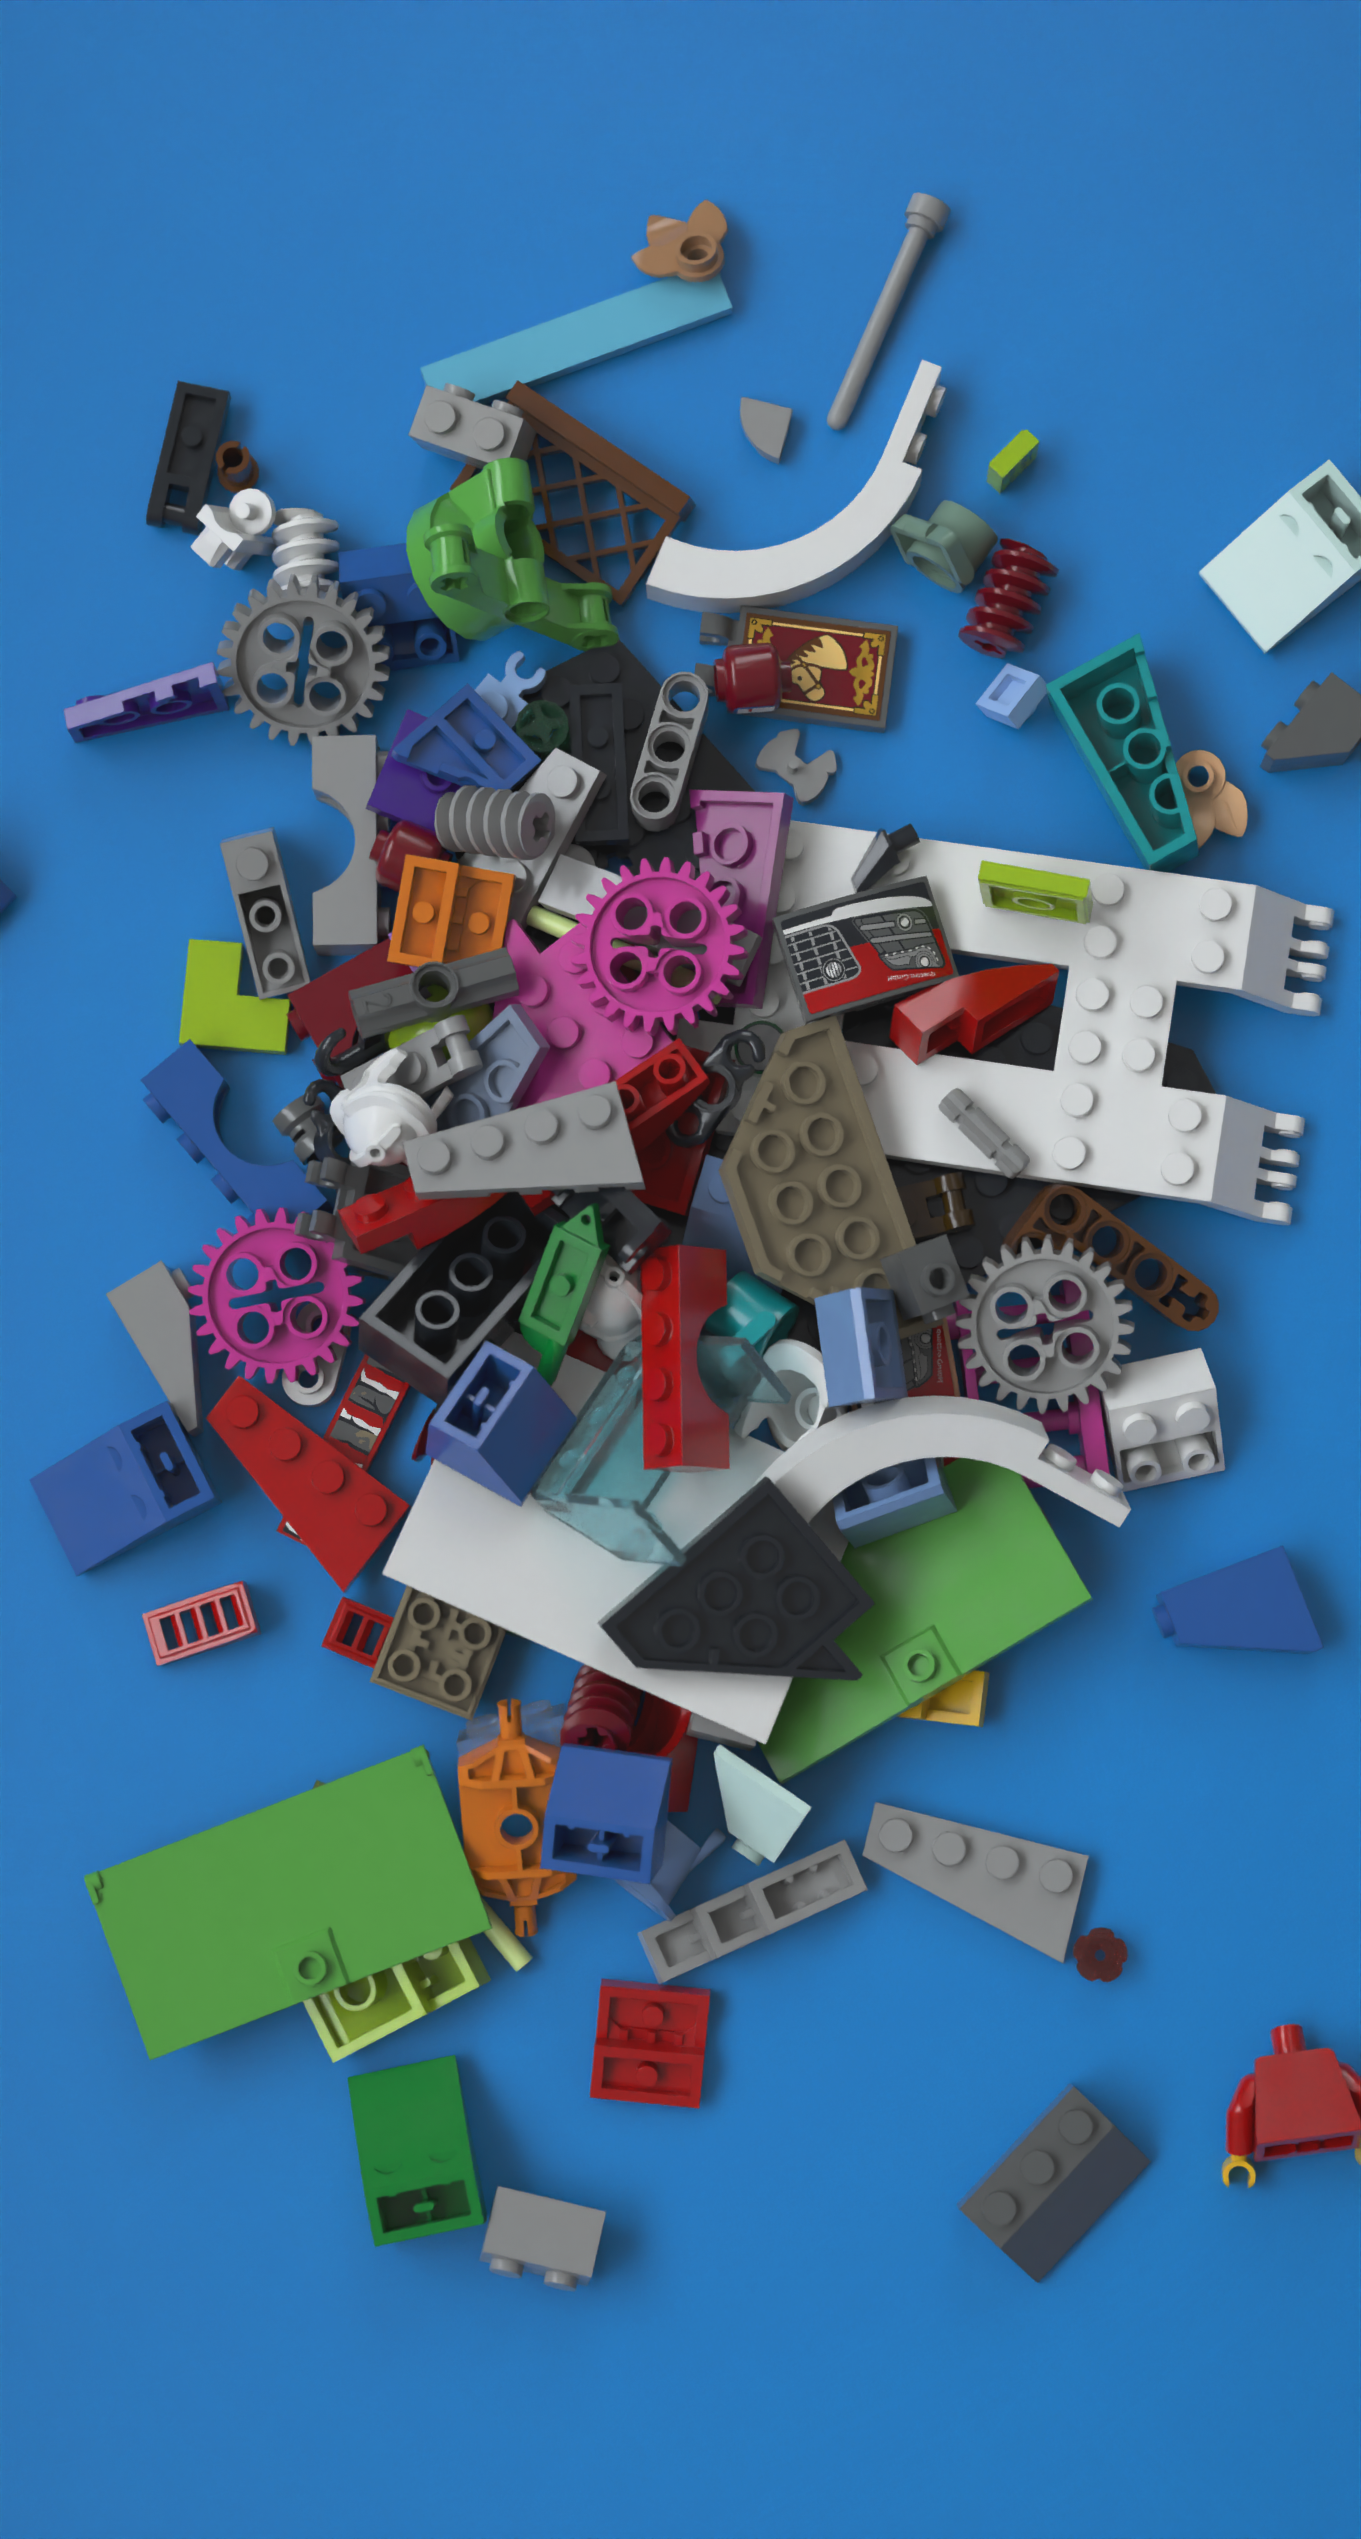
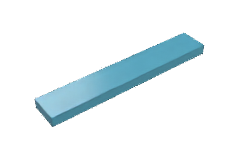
[420,273,733,405]

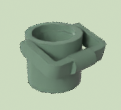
[890,500,998,593]

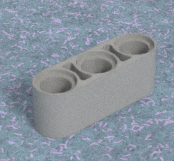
[630,672,709,832]

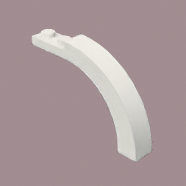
[646,360,947,613]
[752,1396,1131,1528]

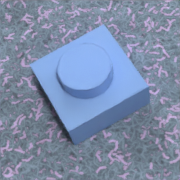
[976,663,1047,729]

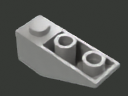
[220,827,310,1000]

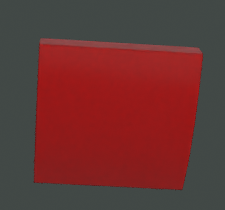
[590,1978,711,2108]

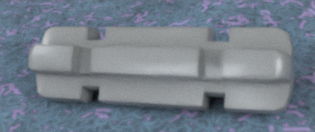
[938,1088,1030,1179]

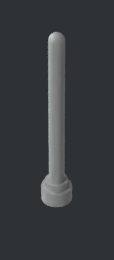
[827,193,951,430]

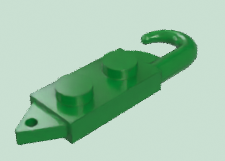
[503,1203,610,1386]

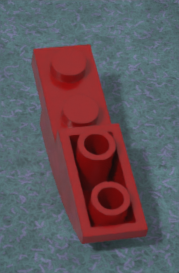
[521,1038,710,1216]
[338,1176,507,1254]

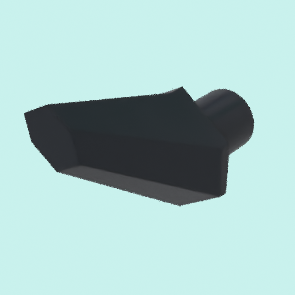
[851,823,920,893]

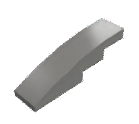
[538,854,762,987]
[637,1840,868,1984]

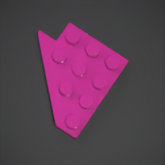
[492,918,674,1110]

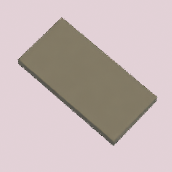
[370,1585,507,1721]

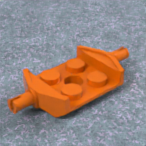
[458,1699,577,1937]

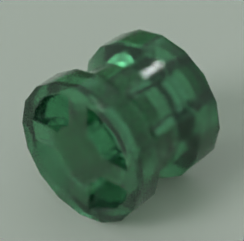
[515,700,570,762]

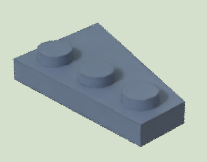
[423,1004,550,1132]

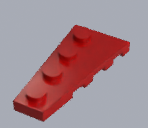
[206,1375,411,1593]

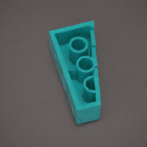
[1045,633,1199,873]

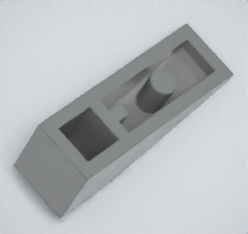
[106,1261,204,1437]

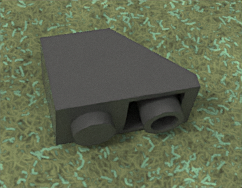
[1260,672,1361,773]

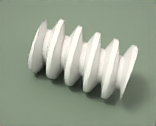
[272,508,340,626]

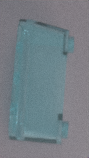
[531,1335,792,1567]

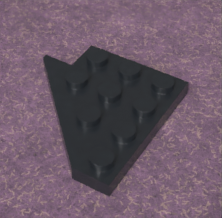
[597,1476,875,1681]

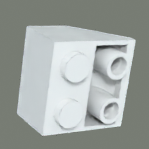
[1099,1348,1225,1492]

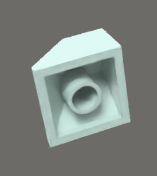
[713,1744,811,1866]

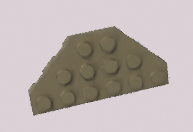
[718,1015,944,1340]

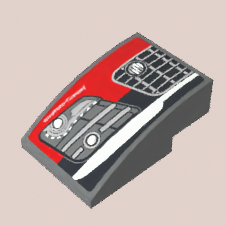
[772,876,959,1025]

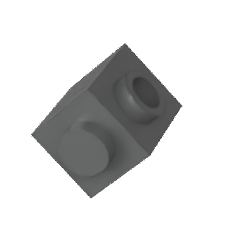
[880,1234,970,1324]

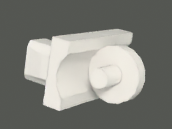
[191,489,277,571]

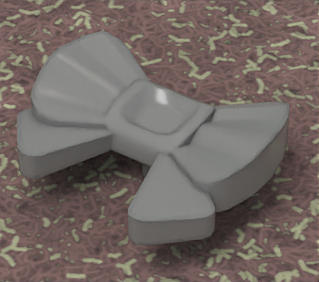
[755,729,837,806]

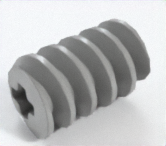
[434,785,555,860]

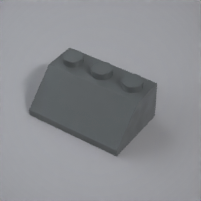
[956,2083,1151,2283]

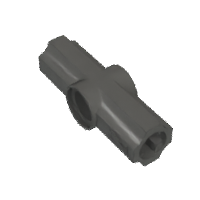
[348,947,519,1039]

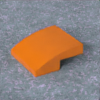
[387,854,516,968]

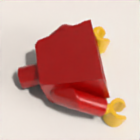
[1221,2024,1361,2188]

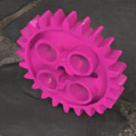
[570,857,749,1036]
[188,1207,366,1384]

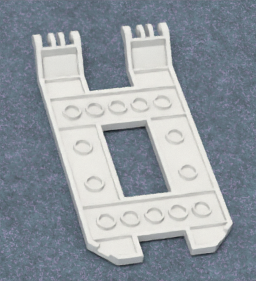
[676,820,1335,1225]

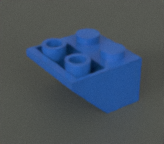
[338,543,460,671]
[426,1340,577,1507]
[540,1743,673,1884]

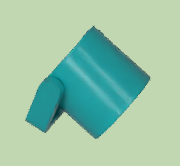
[705,1270,799,1379]

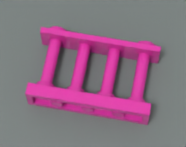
[946,1280,1110,1488]

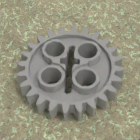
[217,574,390,746]
[956,1234,1134,1414]

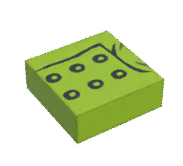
[987,429,1040,494]

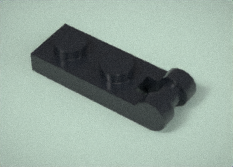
[146,381,231,536]

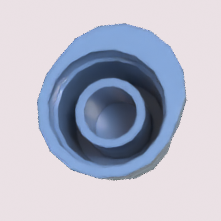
[613,1821,726,1921]

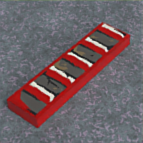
[276,1354,411,1546]

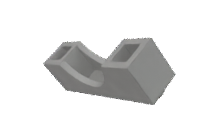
[312,735,391,956]

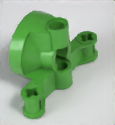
[406,457,619,651]

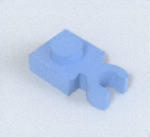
[475,651,547,731]

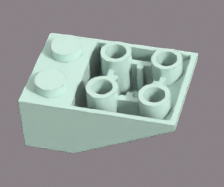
[1199,459,1361,654]

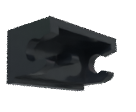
[551,1187,672,1275]

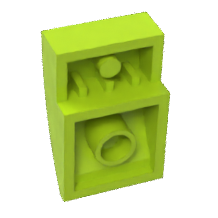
[303,1937,491,2063]

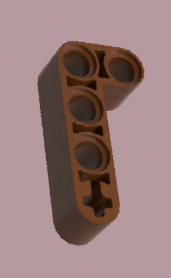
[1002,1183,1219,1331]

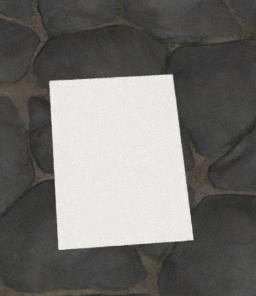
[382,1332,849,1744]

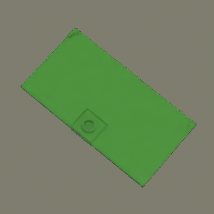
[757,1458,1093,1784]
[84,1744,493,2060]

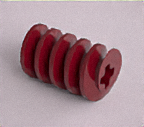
[958,538,1059,659]
[560,1664,643,1751]

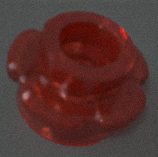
[1073,1928,1128,1982]

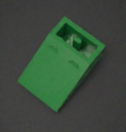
[347,2054,488,2247]

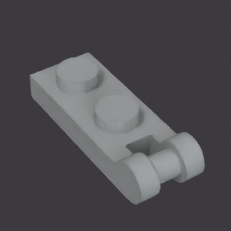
[340,1015,483,1099]

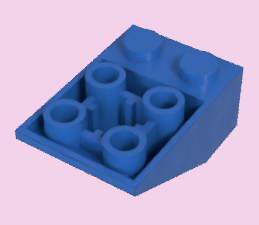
[29,1401,223,1576]

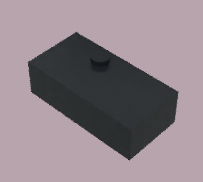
[358,1192,570,1406]

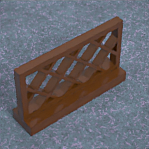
[450,380,696,607]

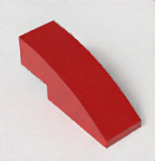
[889,964,1059,1065]

